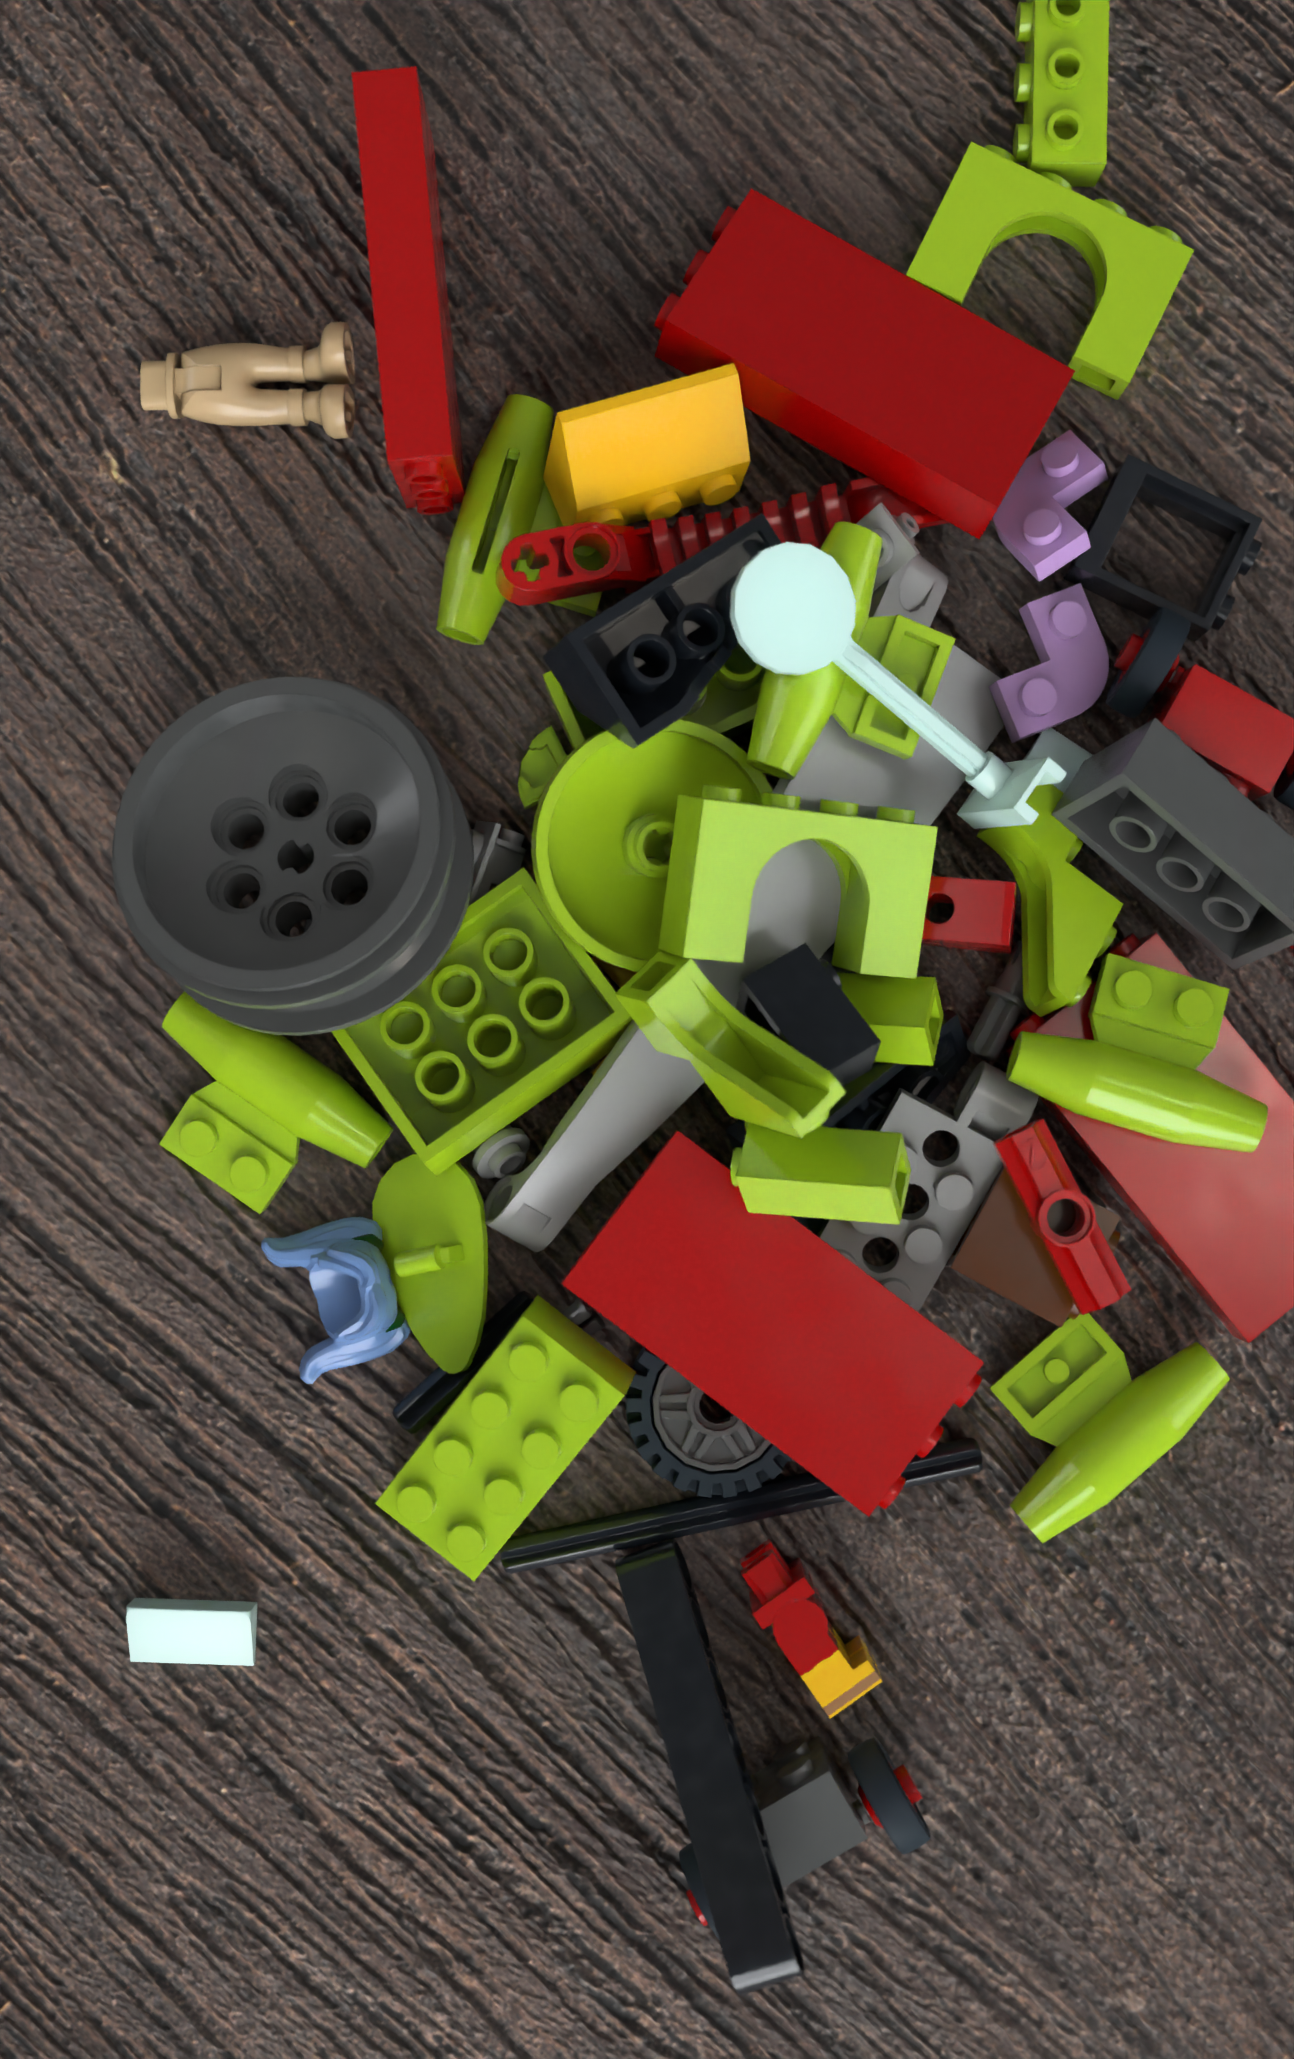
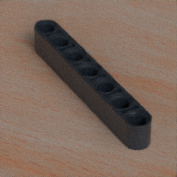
[615,1538,805,1996]

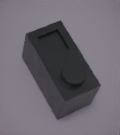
[736,943,881,1087]

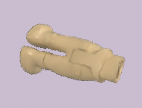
[140,322,355,439]

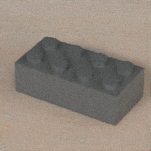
[1051,718,1294,970]

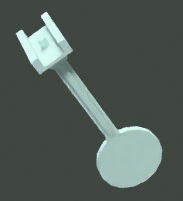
[730,542,1067,829]

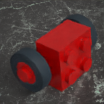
[1106,607,1294,810]

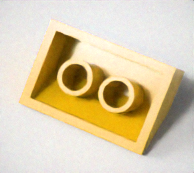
[543,363,751,526]

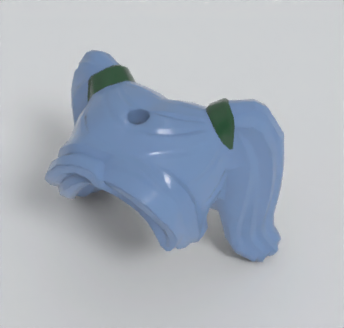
[261,1217,411,1384]

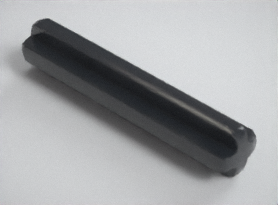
[392,1291,534,1434]

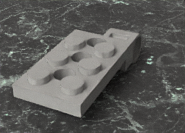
[817,1061,1039,1312]

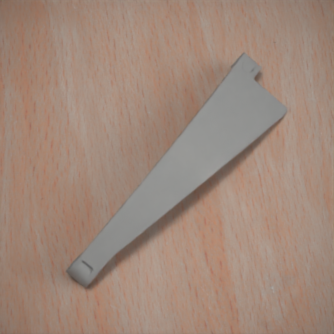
[484,554,1004,1252]

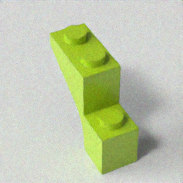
[977,784,1123,1017]
[615,951,846,1138]

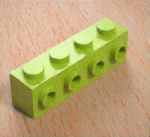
[1013,0,1110,187]

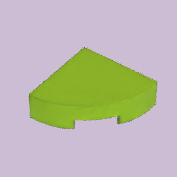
[518,725,567,810]

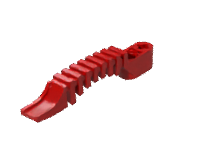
[496,477,949,606]

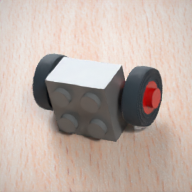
[679,1736,931,1940]

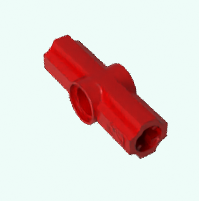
[992,1118,1131,1315]

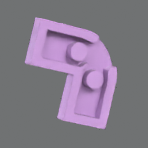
[993,430,1108,582]
[989,583,1109,743]

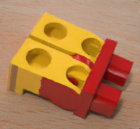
[740,1539,883,1719]

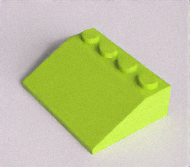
[331,867,632,1176]

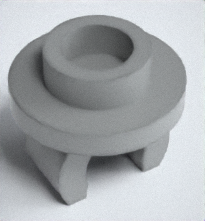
[471,1124,530,1179]

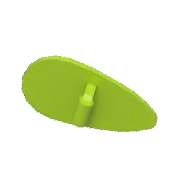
[372,1154,488,1374]

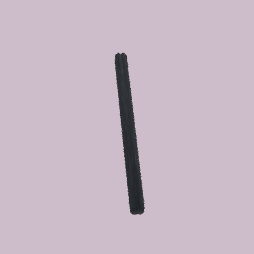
[500,1437,983,1574]

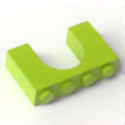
[906,141,1194,400]
[658,784,938,979]
[730,973,944,1225]

